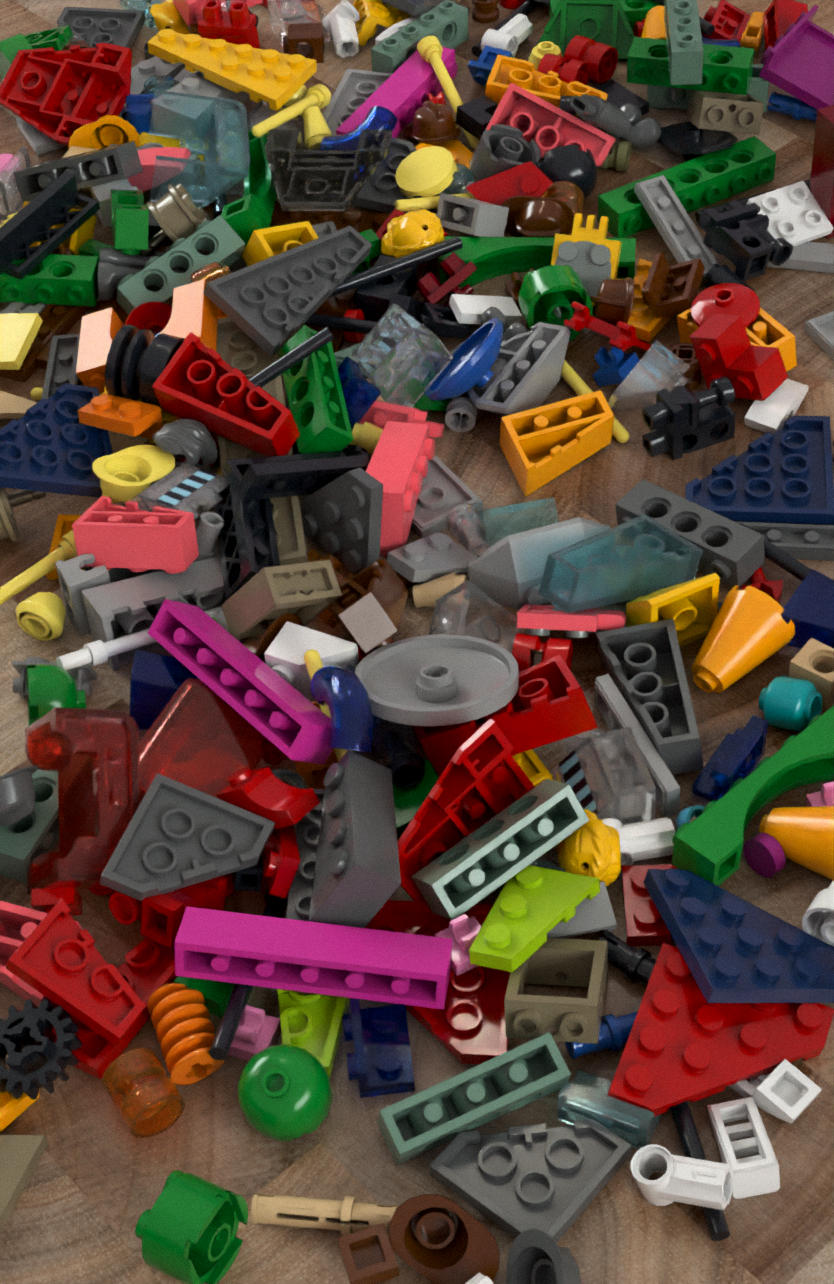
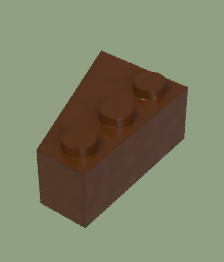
[328,555,409,654]

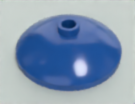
[425,317,503,401]

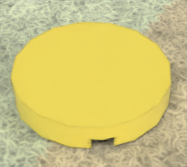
[395,146,457,198]

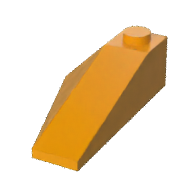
[485,55,608,116]

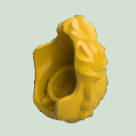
[381,209,445,258]
[556,809,621,887]

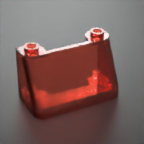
[112,678,288,829]
[25,707,141,895]

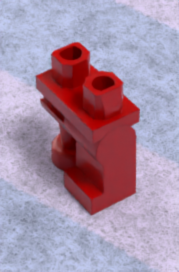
[198,0,260,49]
[109,873,233,949]

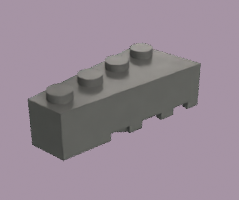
[595,619,704,775]
[308,750,401,928]

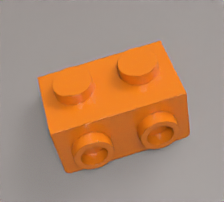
[77,393,163,440]

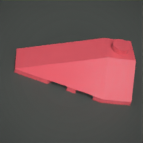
[485,83,616,167]

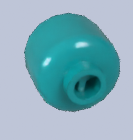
[759,676,823,732]

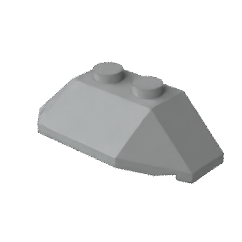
[465,322,570,416]
[467,517,612,610]

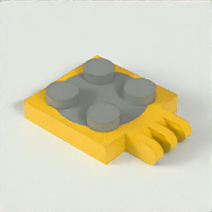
[551,213,622,306]

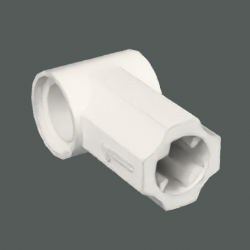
[322,0,360,58]
[481,14,533,58]
[602,817,675,873]
[631,1144,734,1210]

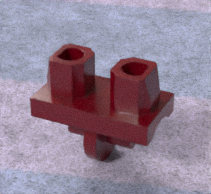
[415,252,477,307]

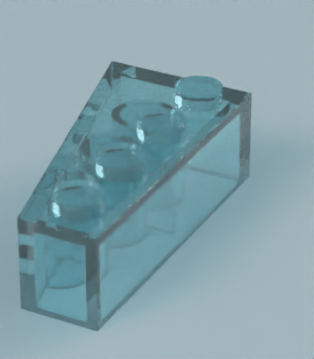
[538,514,703,613]

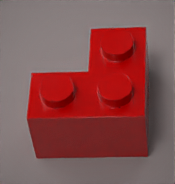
[689,314,788,401]

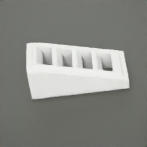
[707,1097,780,1199]

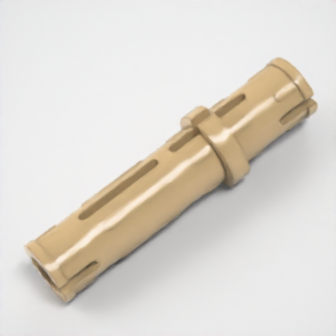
[251,1192,399,1236]

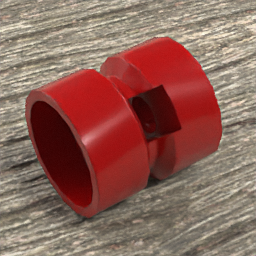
[564,35,618,84]
[537,53,589,85]
[512,633,573,673]

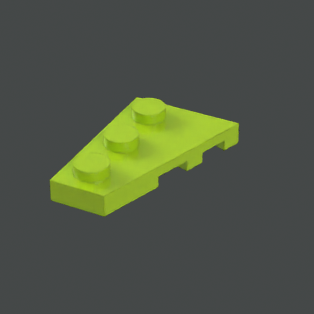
[469,865,600,973]
[277,989,350,1077]

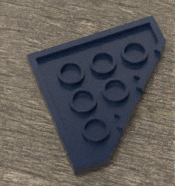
[0,383,113,498]
[685,416,834,525]
[643,868,834,1003]

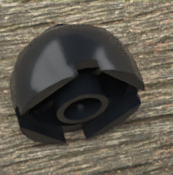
[535,145,597,206]

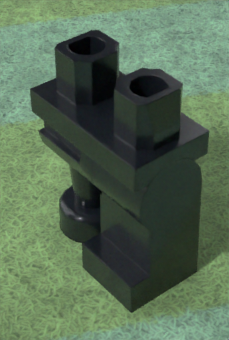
[698,200,793,281]
[642,376,735,461]

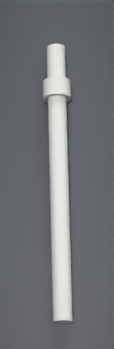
[56,606,222,670]

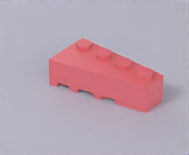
[366,421,435,557]

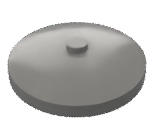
[354,634,519,726]

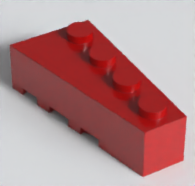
[152,332,300,457]
[413,654,598,777]

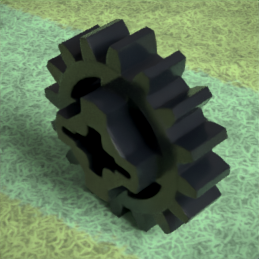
[0,999,82,1100]

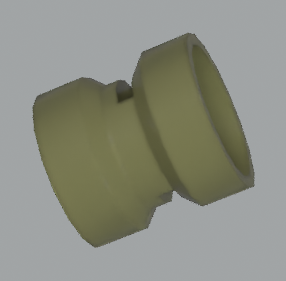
[597,140,631,172]

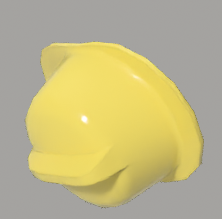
[92,445,175,503]

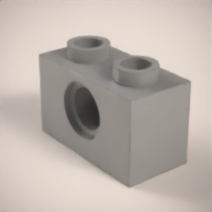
[436,193,509,237]

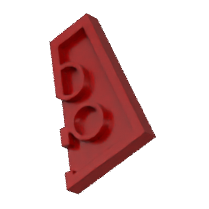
[5,898,145,1046]

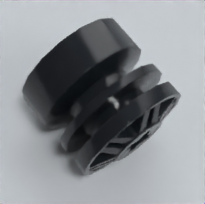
[105,325,185,410]

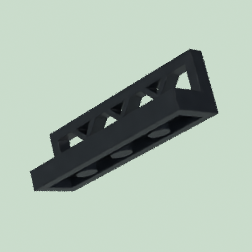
[0,172,100,280]
[222,451,370,501]
[212,471,280,600]

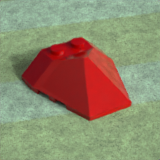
[0,43,132,146]
[398,718,535,902]

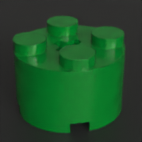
[518,265,593,341]
[135,1170,248,1284]

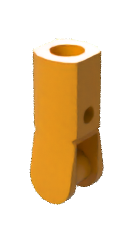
[740,12,764,52]

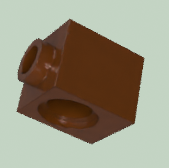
[283,23,325,63]

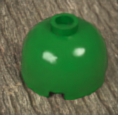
[26,664,86,744]
[237,1044,333,1142]

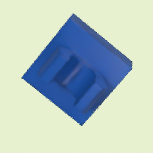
[592,347,641,387]

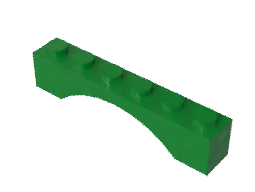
[221,130,286,250]
[439,236,636,286]
[672,705,834,886]

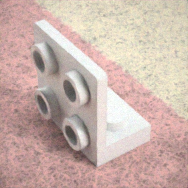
[746,181,834,247]

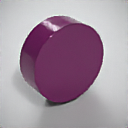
[743,832,786,878]

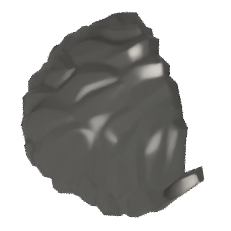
[152,418,218,472]

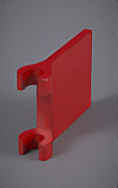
[563,302,662,356]

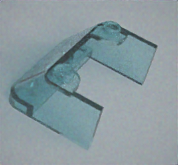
[149,90,250,208]

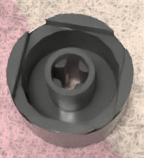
[469,124,541,182]

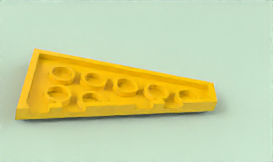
[147,29,317,111]

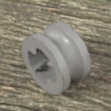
[445,397,477,432]

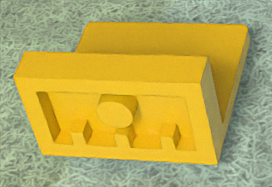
[352,0,412,47]

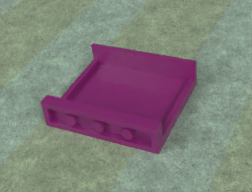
[759,5,834,110]

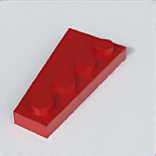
[52,925,178,1080]

